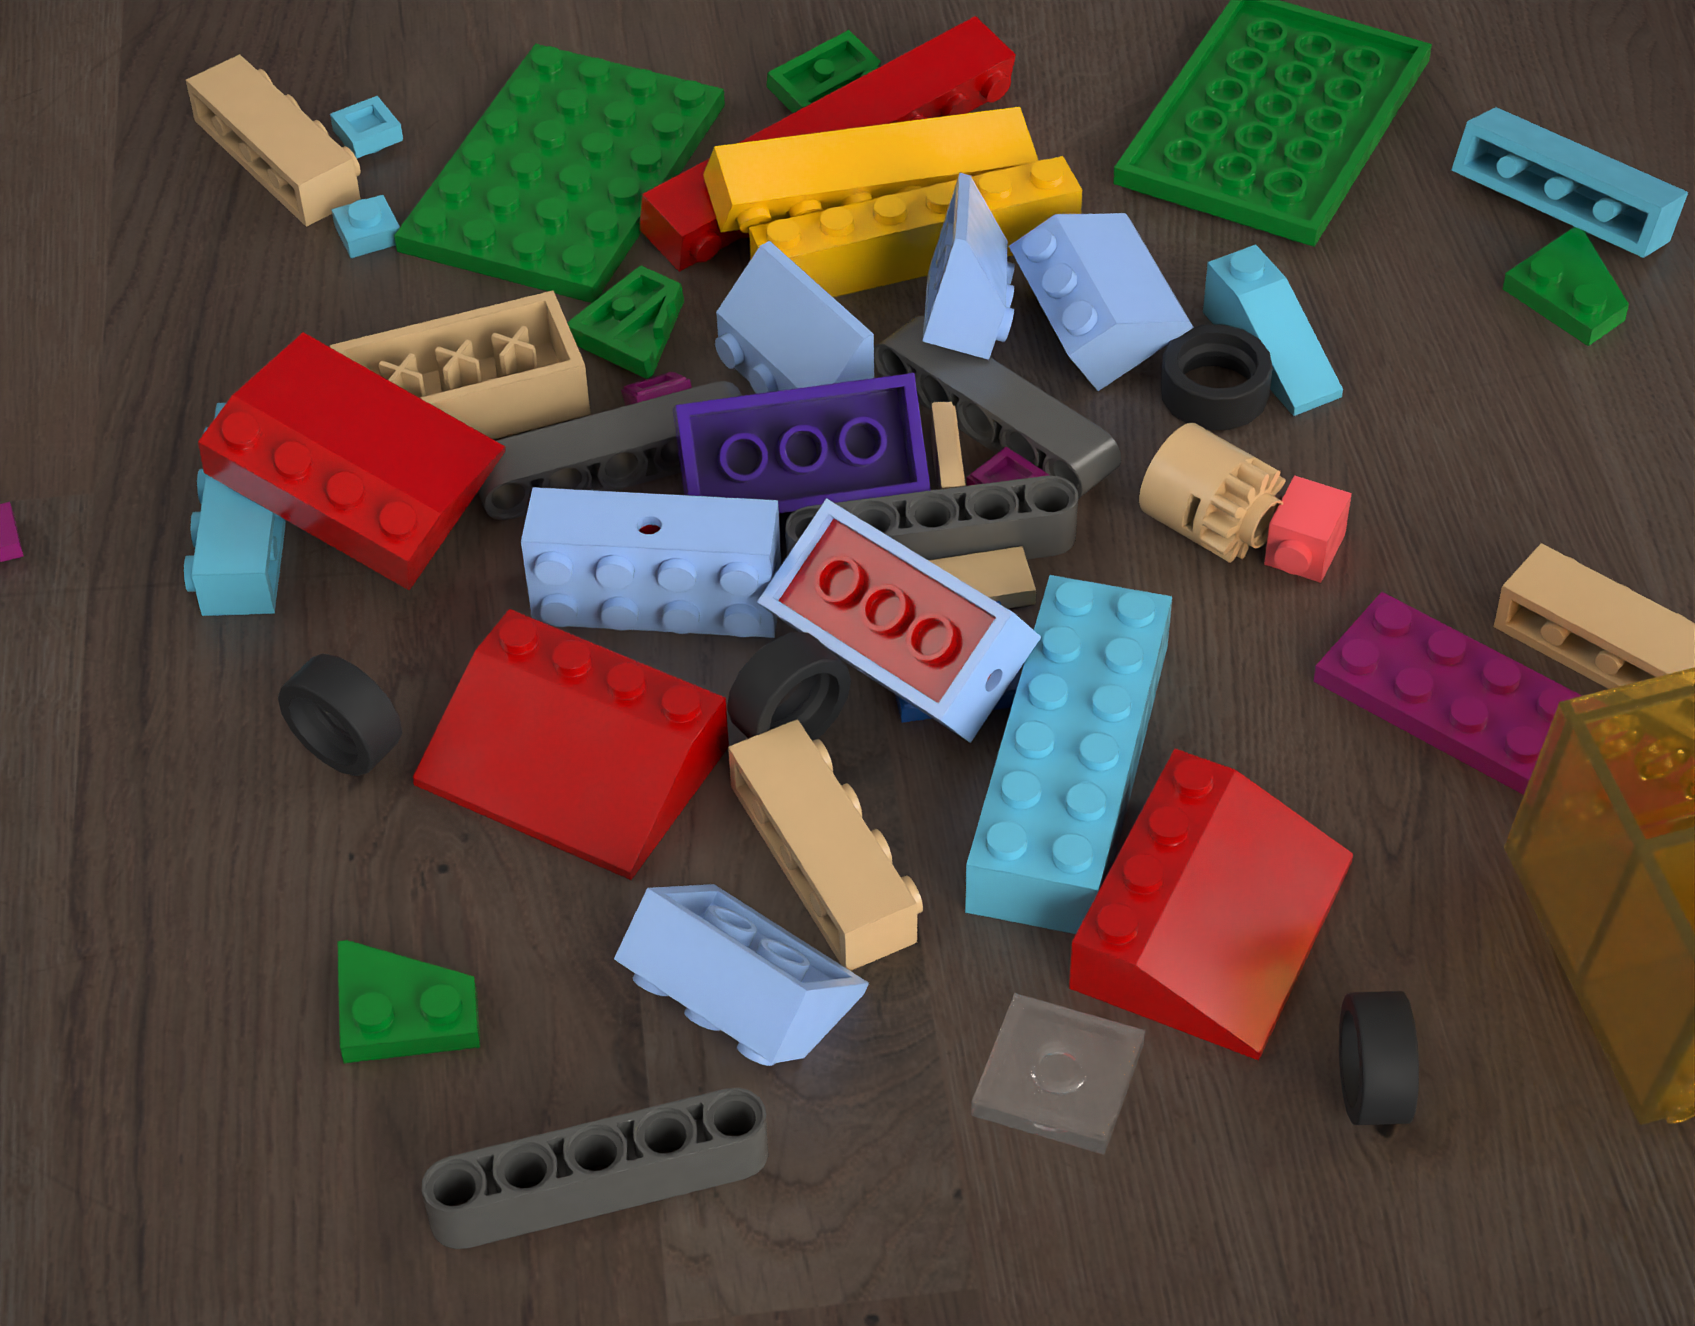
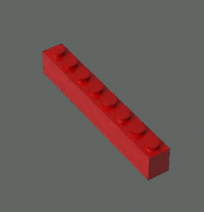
[640,16,1016,272]

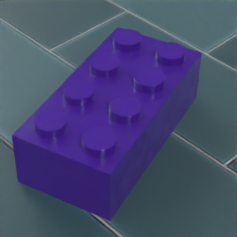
[673,373,931,514]

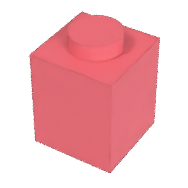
[1264,475,1352,583]

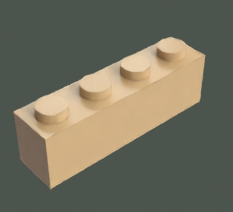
[186,54,361,227]
[1494,543,1695,735]
[728,719,923,971]

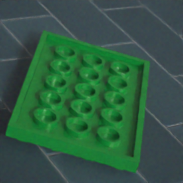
[1113,0,1432,247]
[394,43,725,303]

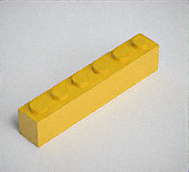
[703,107,1039,233]
[749,156,1082,297]

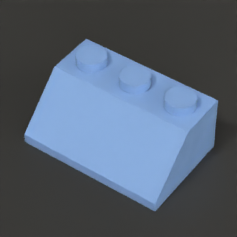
[922,172,1015,360]
[1009,213,1194,391]
[715,241,874,394]
[614,884,869,1066]

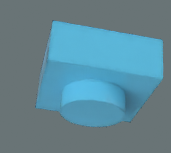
[330,96,403,158]
[331,195,400,258]

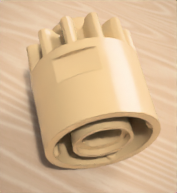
[1139,423,1286,563]

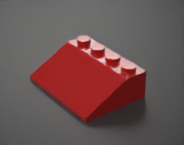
[198,332,506,591]
[412,609,729,880]
[1069,748,1353,1061]

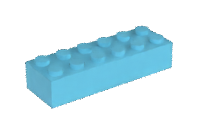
[965,575,1172,934]

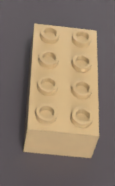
[330,291,591,440]

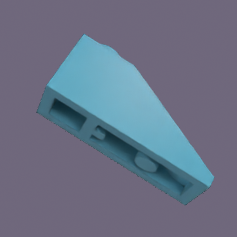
[1203,244,1343,416]

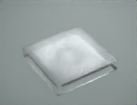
[971,993,1145,1155]

